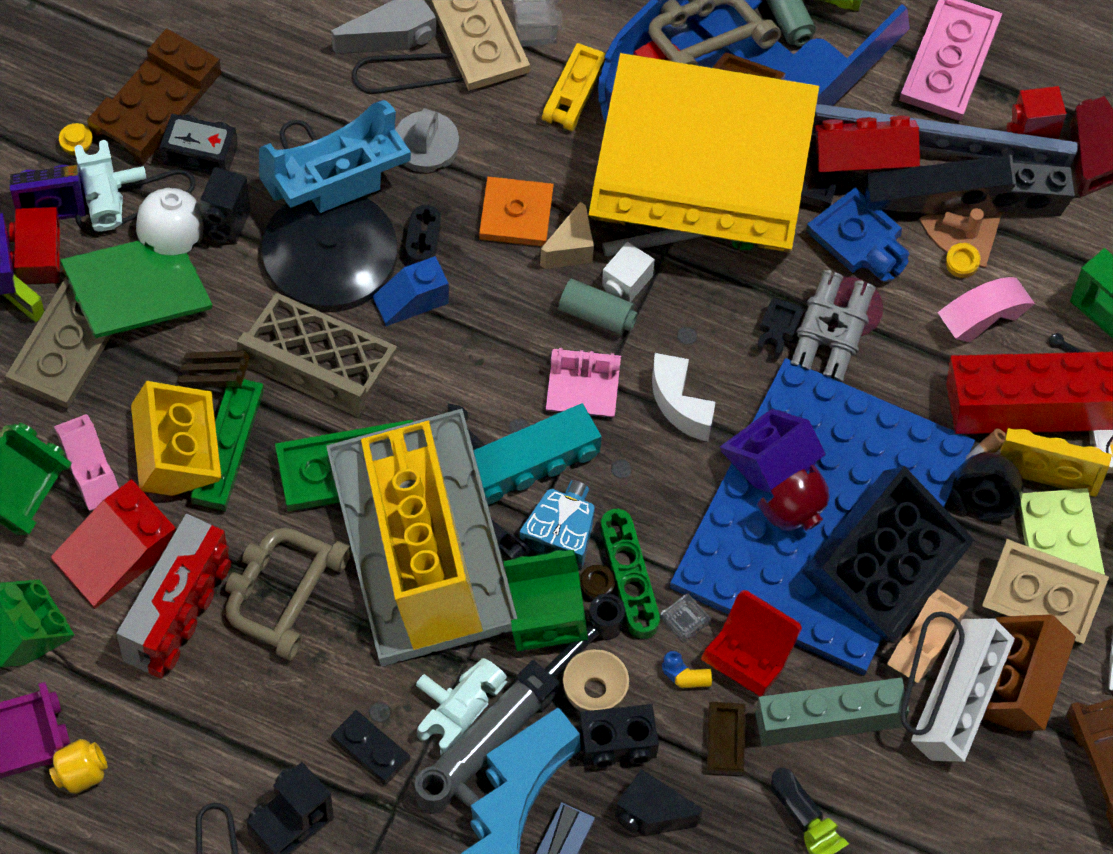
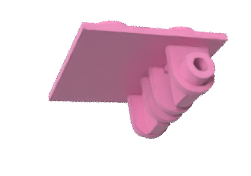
[546,348,621,418]

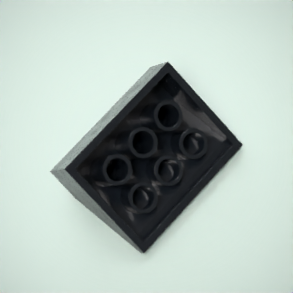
[802,466,975,643]

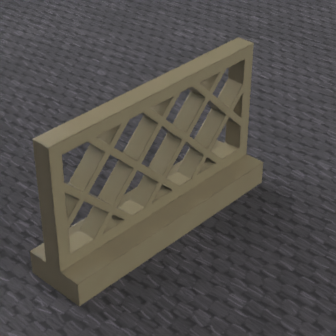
[237,292,397,417]

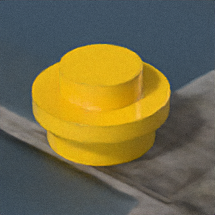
[59,123,93,156]

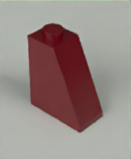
[1070,96,1113,197]

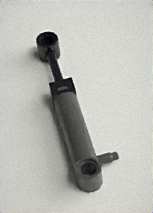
[415,593,625,814]

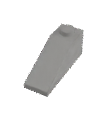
[331,0,436,53]

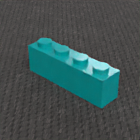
[474,403,602,504]

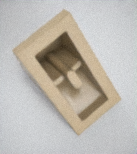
[540,202,594,269]

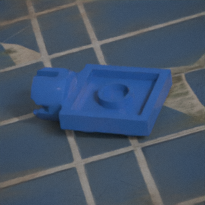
[806,188,909,282]

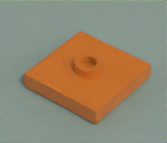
[479,176,554,246]

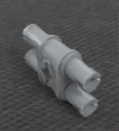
[790,270,876,383]

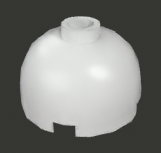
[136,188,204,255]

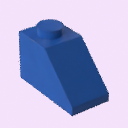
[373,256,449,326]

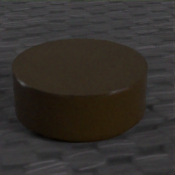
[580,565,616,601]

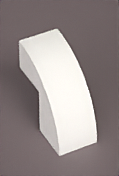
[652,353,716,442]

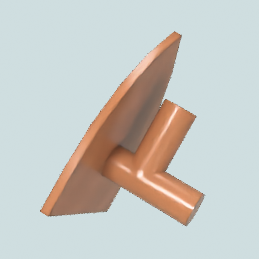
[919,208,1002,268]

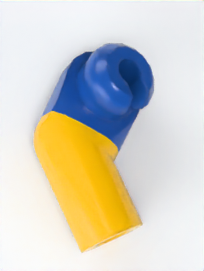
[662,651,712,688]

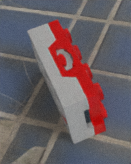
[116,514,231,679]

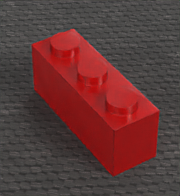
[815,115,920,172]

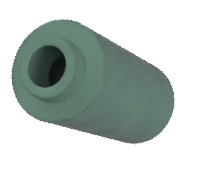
[766,0,816,46]
[558,278,638,335]

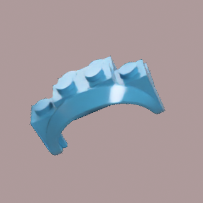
[259,100,411,213]

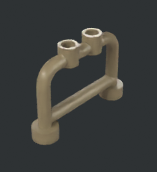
[648,0,781,66]
[225,528,352,661]

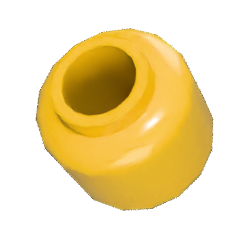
[49,739,108,794]

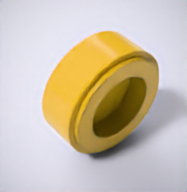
[946,243,980,278]

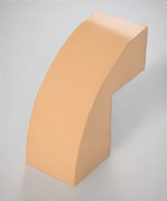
[887,589,969,683]

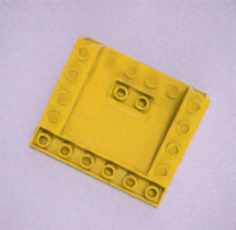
[589,53,819,253]

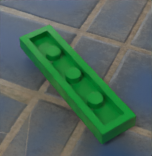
[191,379,264,511]

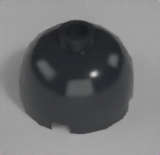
[951,453,1023,522]

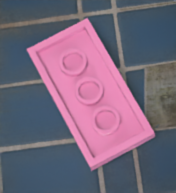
[899,0,1002,121]

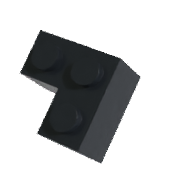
[246,762,334,854]

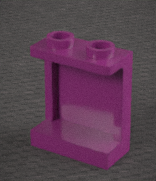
[0,682,71,779]

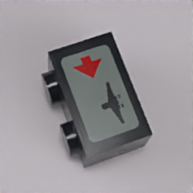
[160,114,238,175]

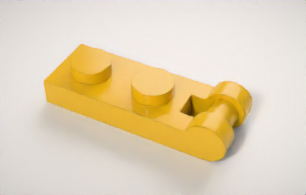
[542,43,606,131]

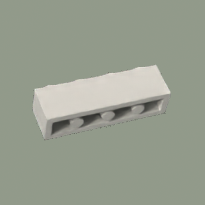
[911,619,1015,762]

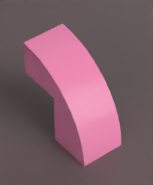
[938,277,1035,342]
[54,414,119,511]

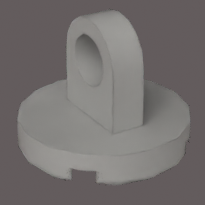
[395,108,459,173]

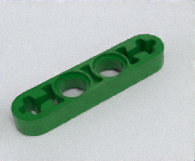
[600,509,660,639]

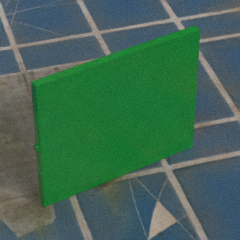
[60,240,213,339]

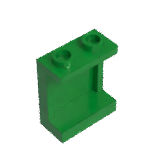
[0,423,72,536]

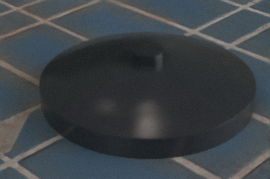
[262,196,398,312]

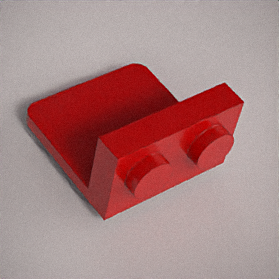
[701,590,802,697]

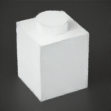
[602,242,655,302]

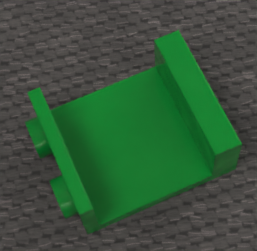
[503,549,588,652]

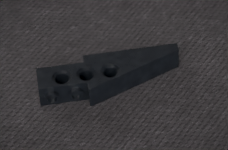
[863,155,1075,218]

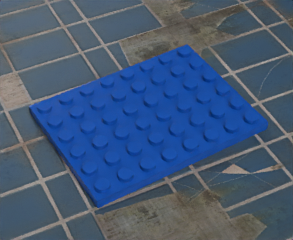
[670,358,975,676]

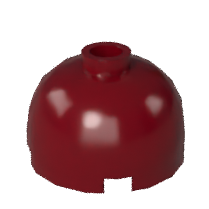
[757,464,830,532]

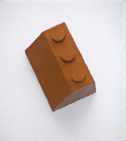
[982,614,1076,731]

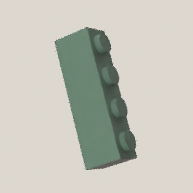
[755,678,909,747]

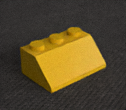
[131,381,221,496]

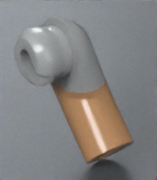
[966,429,1006,460]

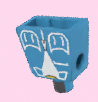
[520,480,595,570]

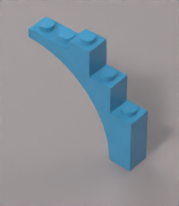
[461,707,581,854]

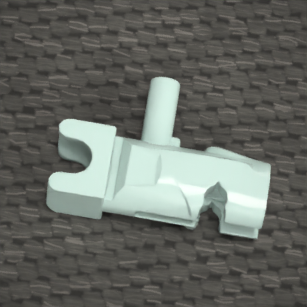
[75,140,147,231]
[416,658,507,756]

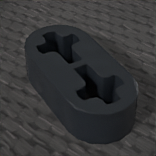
[406,205,441,265]

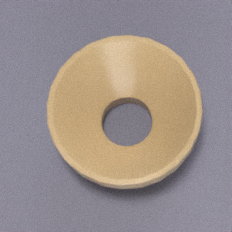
[563,649,629,711]

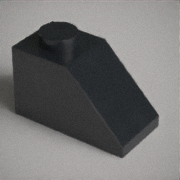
[615,769,703,836]

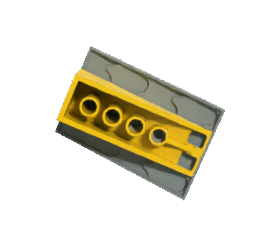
[326,409,518,667]

